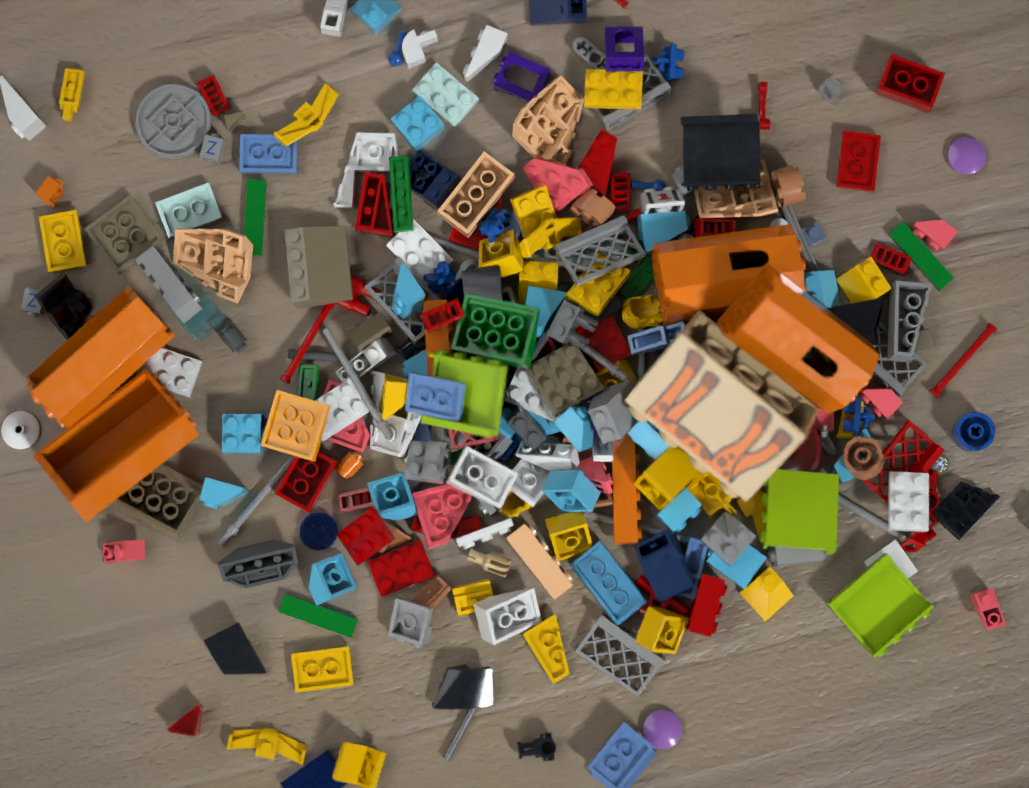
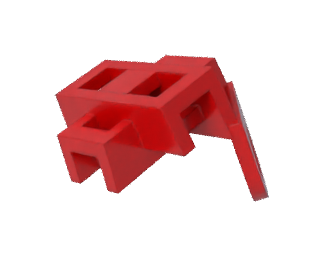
[901,511,938,552]

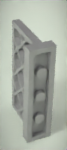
[583,54,671,132]
[556,215,646,286]
[364,257,439,343]
[871,321,927,397]
[575,613,665,697]

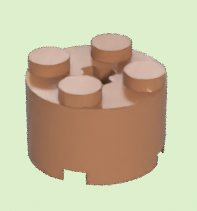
[770,164,806,207]
[570,188,615,228]
[843,436,884,481]

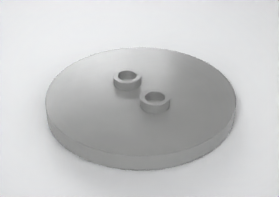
[135,83,212,159]

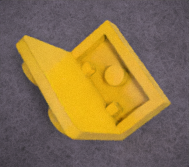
[333,741,386,788]

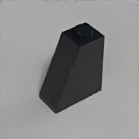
[831,299,883,341]

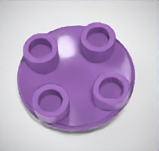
[948,137,986,175]
[643,710,682,749]

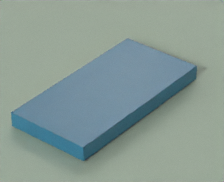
[571,540,648,626]

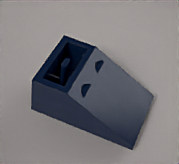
[529,0,587,26]
[409,150,462,211]
[634,529,694,602]

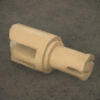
[467,549,512,578]

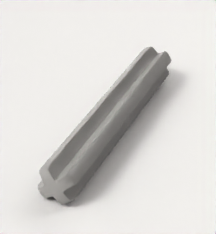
[780,205,819,272]

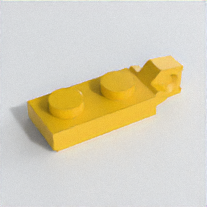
[59,68,85,122]

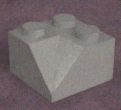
[699,511,756,566]

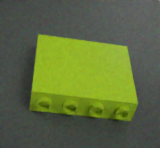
[421,349,507,437]
[760,469,839,555]
[827,553,933,658]

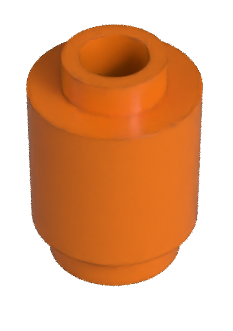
[336,451,364,480]

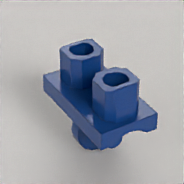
[653,44,685,82]
[478,207,511,243]
[423,261,457,294]
[843,397,875,436]

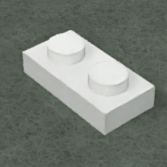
[592,431,613,462]

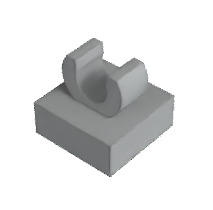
[817,78,842,103]

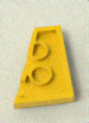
[523,614,570,684]

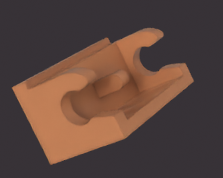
[411,574,452,608]

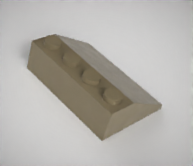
[285,226,353,309]
[110,464,203,542]

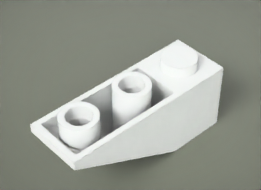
[320,0,348,37]
[463,25,508,82]
[335,337,396,383]
[516,441,580,471]

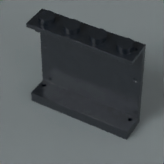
[681,114,761,191]

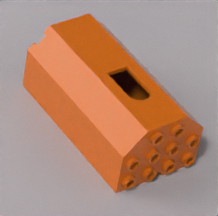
[651,224,807,326]
[716,263,879,414]
[26,285,175,428]
[33,369,199,522]

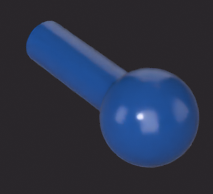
[388,31,408,66]
[630,179,666,191]
[501,433,524,463]

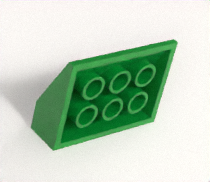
[451,293,540,370]

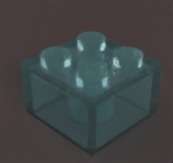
[177,295,226,341]

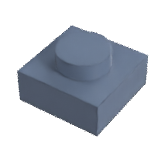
[802,221,826,247]

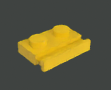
[452,579,494,616]

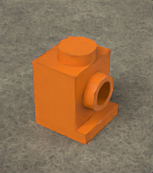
[35,176,65,208]

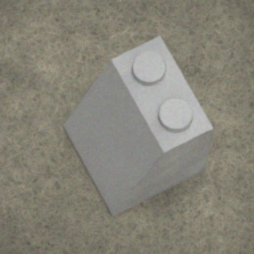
[588,380,639,444]
[768,546,824,566]

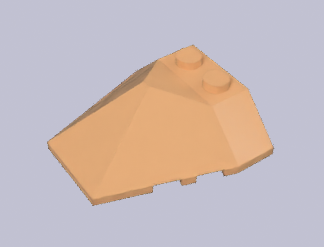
[512,75,584,164]
[694,159,778,218]
[173,228,253,303]

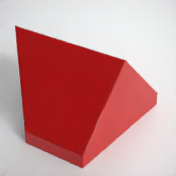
[167,704,203,736]

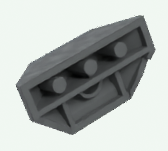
[218,539,299,588]

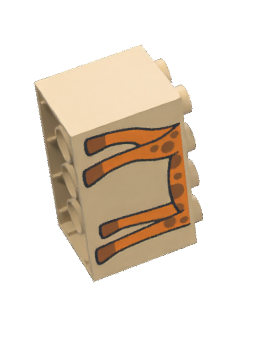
[625,310,820,502]

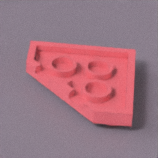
[522,157,593,214]
[324,380,370,454]
[412,484,473,549]

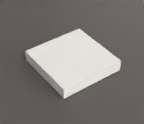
[864,540,918,578]

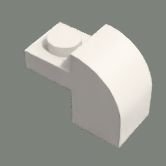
[402,30,438,69]

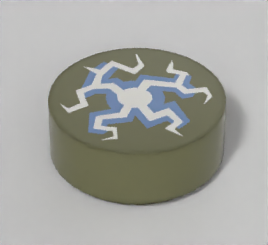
[930,454,950,474]

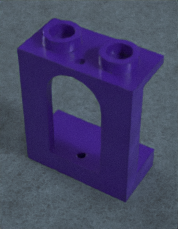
[604,27,645,71]
[492,51,551,102]

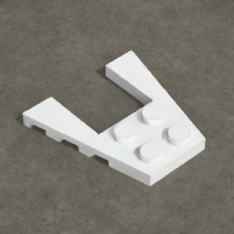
[334,133,399,210]
[370,370,422,458]

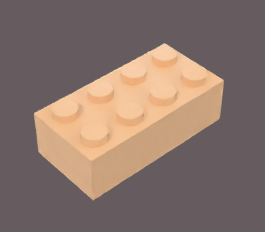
[437,151,515,238]
[506,524,573,600]

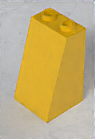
[633,445,700,511]

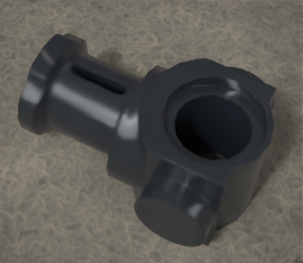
[395,326,426,360]
[517,733,556,761]

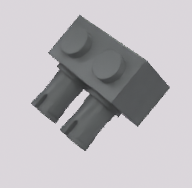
[546,300,598,350]

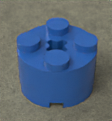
[952,412,995,452]

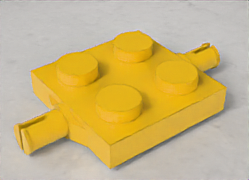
[686,471,737,518]

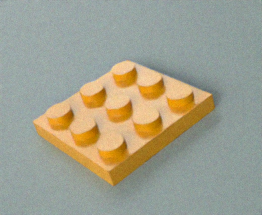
[260,390,331,462]

